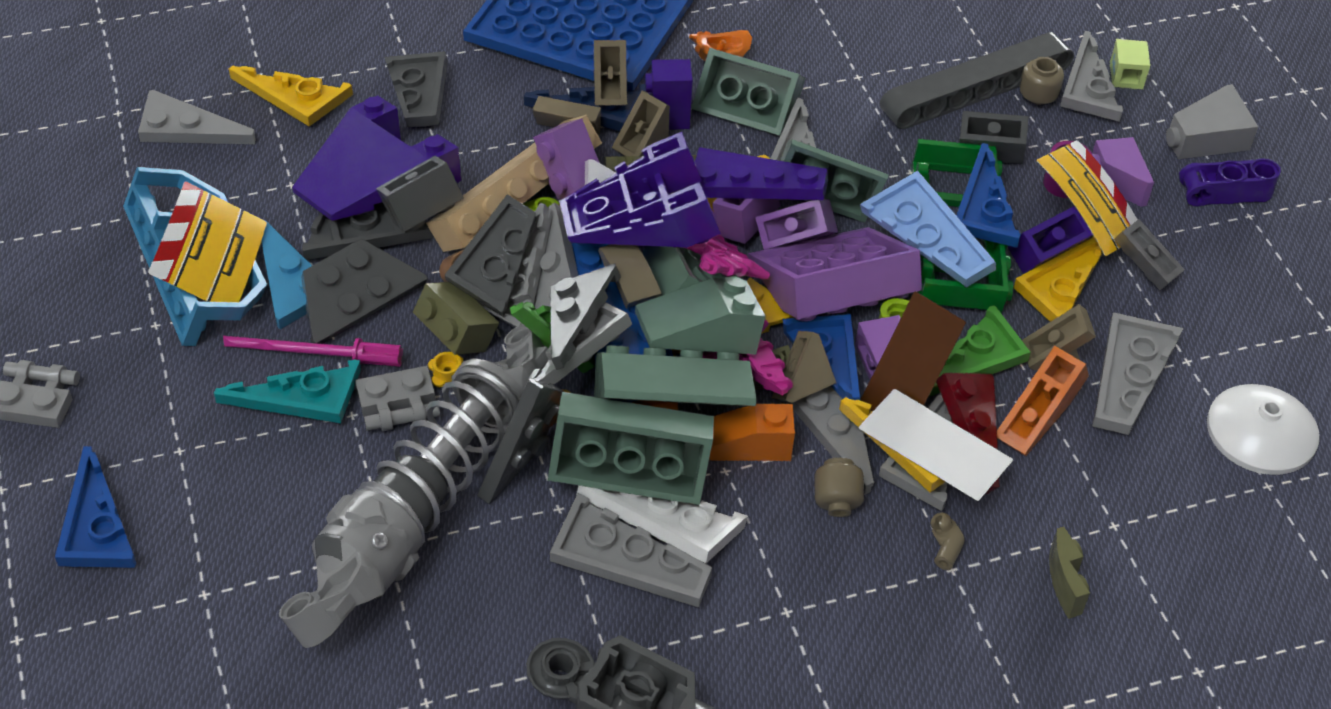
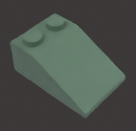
[635,276,766,355]

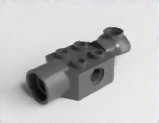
[526,635,716,709]

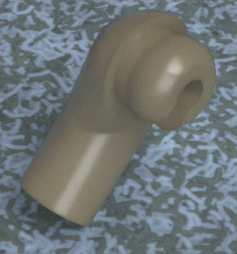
[930,513,965,570]

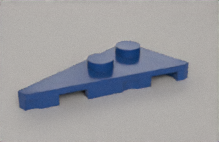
[956,143,1020,248]
[783,314,860,400]
[55,446,136,568]

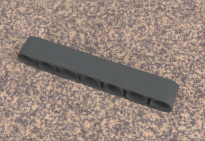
[879,32,1074,129]

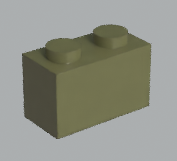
[413,282,499,355]

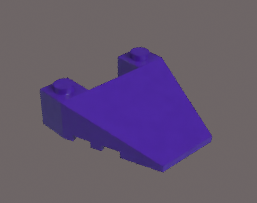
[292,95,462,221]
[559,132,721,248]

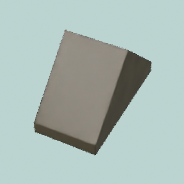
[594,40,627,106]
[612,90,670,156]
[772,331,836,403]

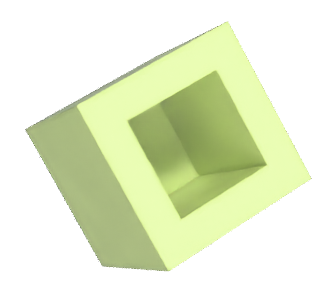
[1110,39,1150,89]

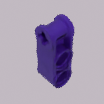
[1179,158,1281,207]

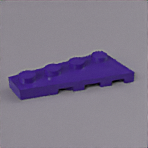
[695,147,828,200]

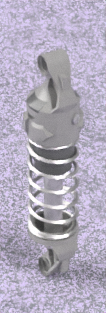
[279,324,548,648]

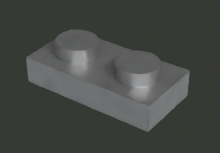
[1114,219,1185,290]

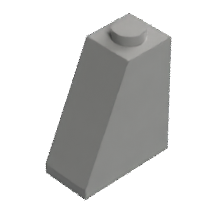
[1166,84,1258,159]

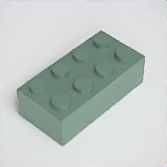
[547,392,714,505]

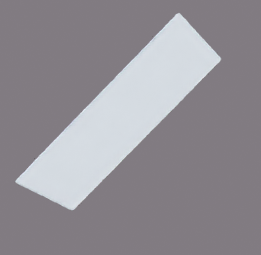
[858,389,1013,501]

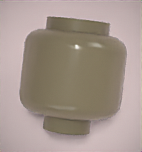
[1020,57,1064,105]
[814,458,864,517]

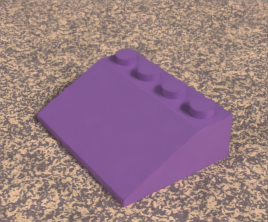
[748,227,922,321]

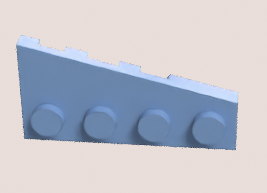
[860,171,996,287]

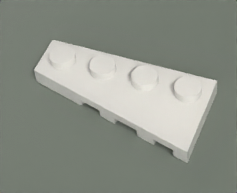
[577,485,748,563]

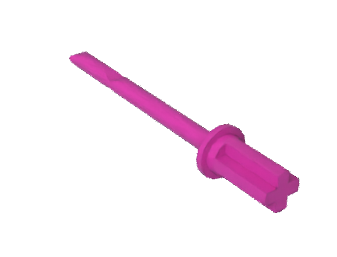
[223,336,403,367]

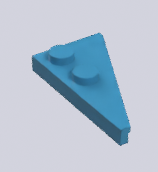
[261,220,312,329]

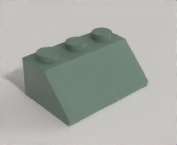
[691,48,806,136]
[780,139,889,223]
[642,246,726,296]

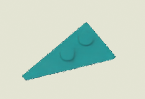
[214,359,361,423]

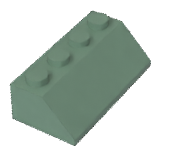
[594,346,756,406]

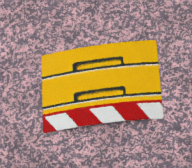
[1037,140,1138,256]
[148,181,267,302]

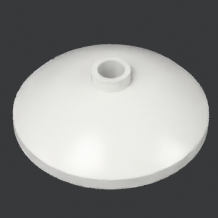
[1207,384,1319,475]

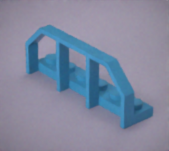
[123,167,267,346]

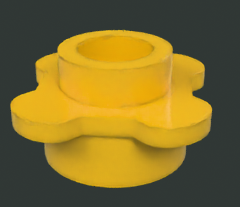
[428,352,463,387]

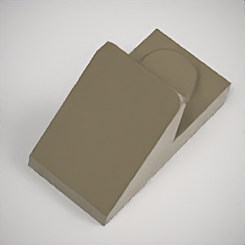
[1022,304,1096,370]

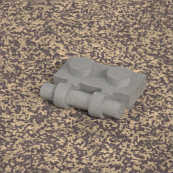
[0,360,80,428]
[355,366,440,432]

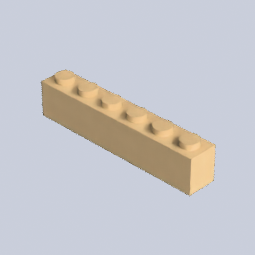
[426,115,602,252]

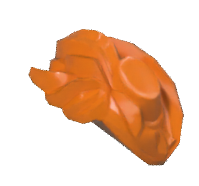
[689,30,752,61]

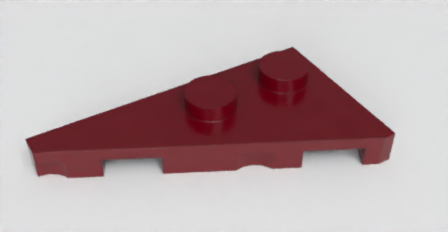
[936,373,1000,494]

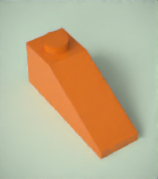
[997,345,1089,456]
[709,404,795,461]

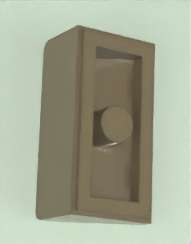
[533,96,601,136]

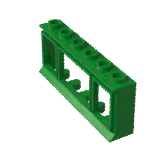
[911,139,1013,314]

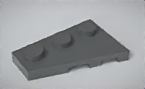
[384,51,448,127]
[445,194,537,318]

